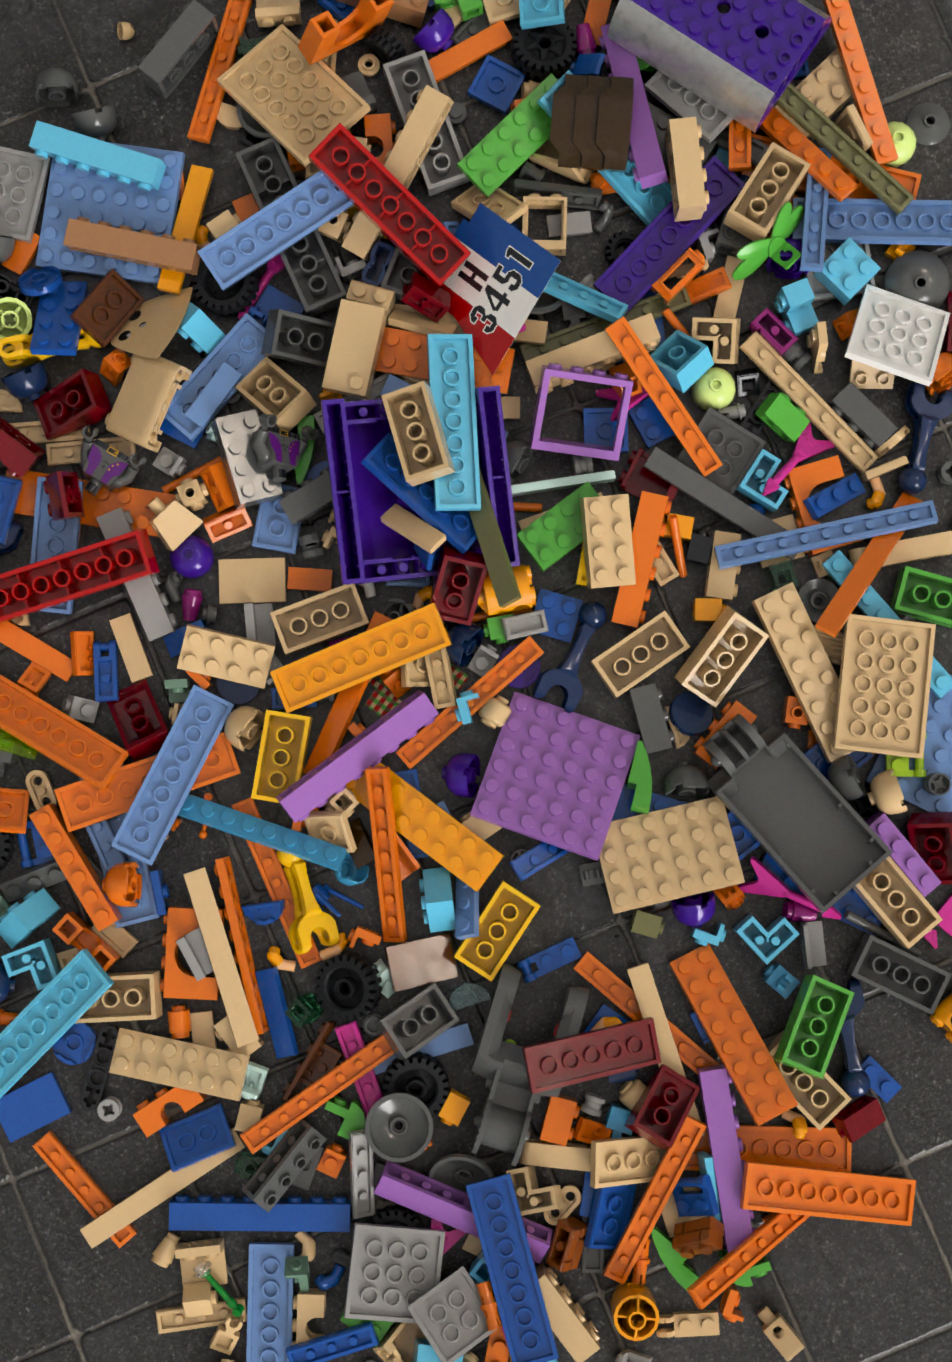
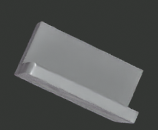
[244,603,276,647]
[798,920,827,969]
[176,928,213,981]

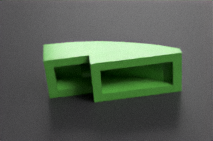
[295,415,316,488]
[627,740,652,814]
[651,1226,700,1292]

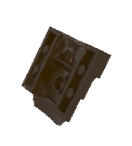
[549,74,634,173]

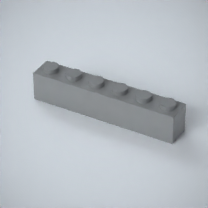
[96,507,178,642]

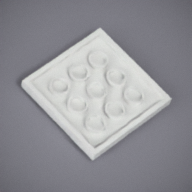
[844,284,950,387]

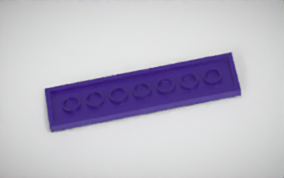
[593,156,745,316]

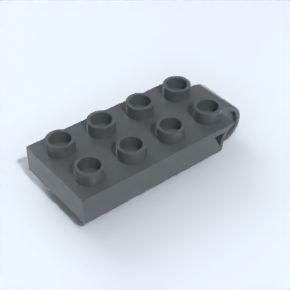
[702,714,893,914]

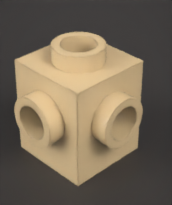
[318,210,352,243]
[175,478,209,512]
[323,788,359,818]

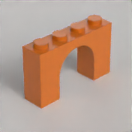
[298,0,394,65]
[782,455,864,557]
[160,906,224,1000]

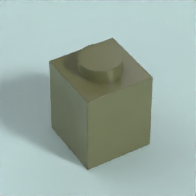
[629,909,665,939]

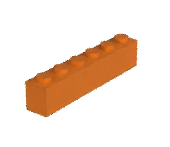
[611,491,672,628]
[29,803,123,932]

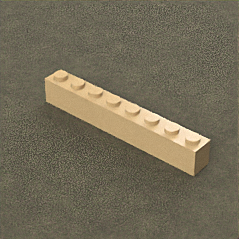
[341,84,454,262]

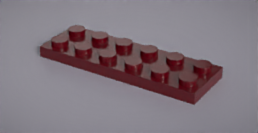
[522,1017,661,1094]

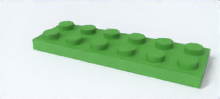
[456,73,558,198]

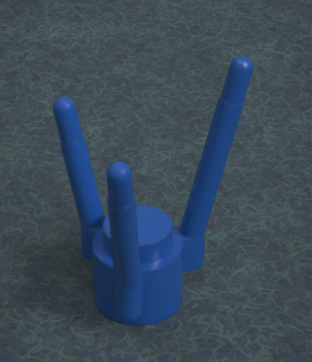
[312,883,364,917]

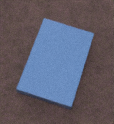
[252,484,302,555]

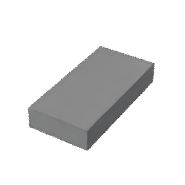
[546,211,593,239]
[500,609,549,641]

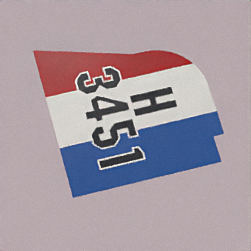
[440,203,561,375]

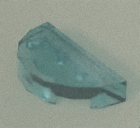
[449,982,492,1011]

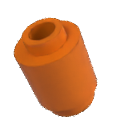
[167,1005,192,1039]

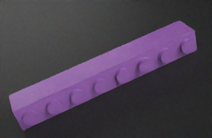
[599,24,668,189]
[275,690,439,823]
[697,1064,756,1253]
[373,1161,553,1264]

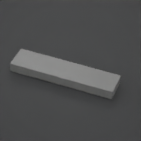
[349,1129,375,1219]

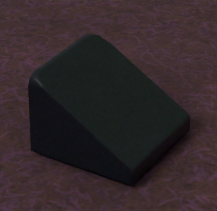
[734,368,760,397]

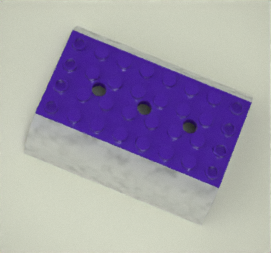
[607,0,832,133]

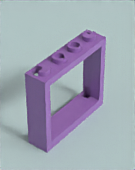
[529,363,633,461]

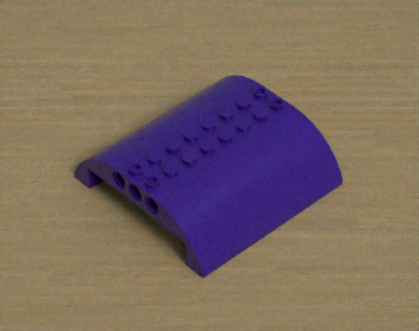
[321,385,520,585]

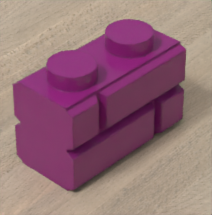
[748,308,798,357]

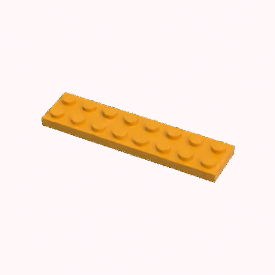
[270,603,452,713]
[346,762,504,892]

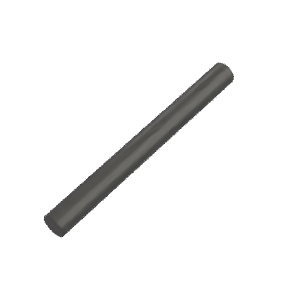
[844,910,922,957]

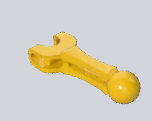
[0,328,111,368]
[277,850,339,955]

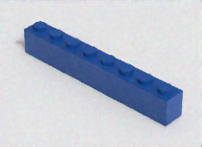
[169,1194,351,1232]

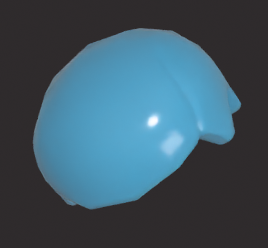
[334,853,369,886]

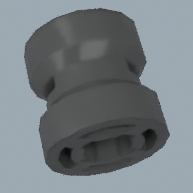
[782,342,812,372]
[298,533,324,560]
[923,773,951,795]

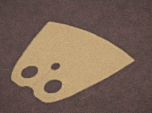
[111,287,193,359]

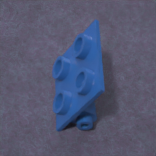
[248,284,304,329]

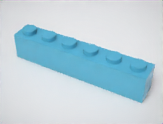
[29,120,167,191]

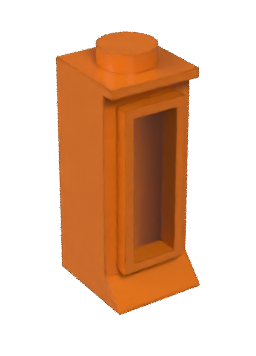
[651,247,705,305]

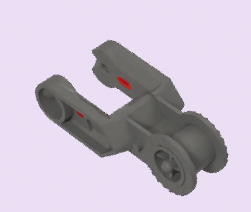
[470,963,589,1166]

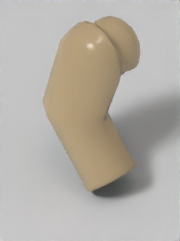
[294,1232,316,1262]

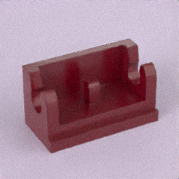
[401,272,451,323]
[831,1095,886,1143]

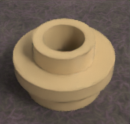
[358,54,380,77]

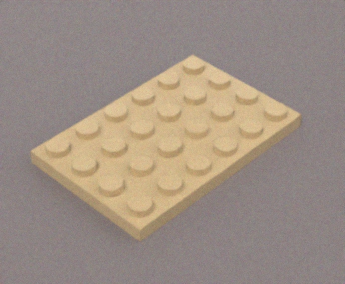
[217,24,371,167]
[833,614,936,759]
[599,796,745,914]

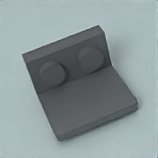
[714,203,753,257]

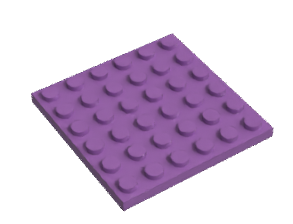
[470,692,640,861]

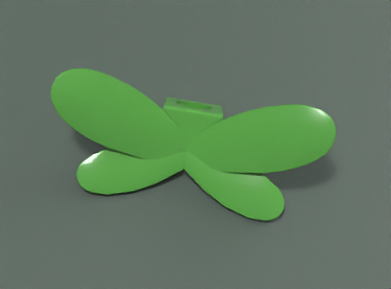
[732,202,804,281]

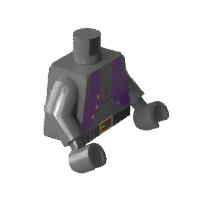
[252,414,319,482]
[80,425,147,496]

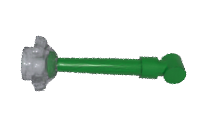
[193,1260,244,1317]

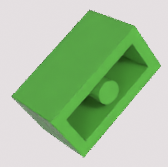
[754,392,810,442]

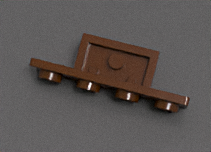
[282,1021,344,1102]

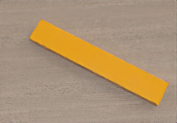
[157,164,214,295]

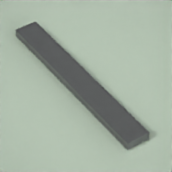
[643,447,797,561]

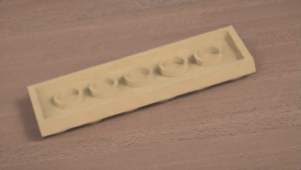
[109,1028,250,1101]

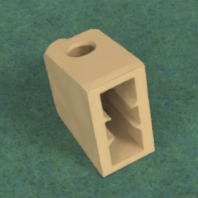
[147,497,203,551]
[757,1306,805,1362]

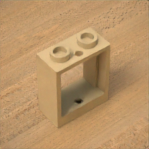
[522,194,567,256]

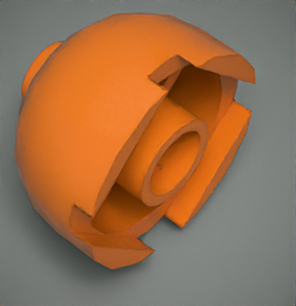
[925,352,952,396]
[102,862,142,907]

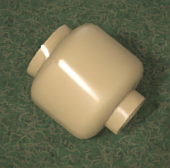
[479,695,512,730]
[618,1079,647,1111]

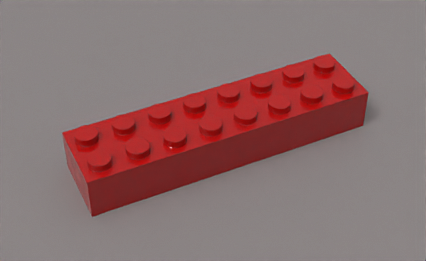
[308,123,471,288]
[0,529,160,623]

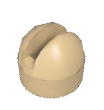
[117,22,135,40]

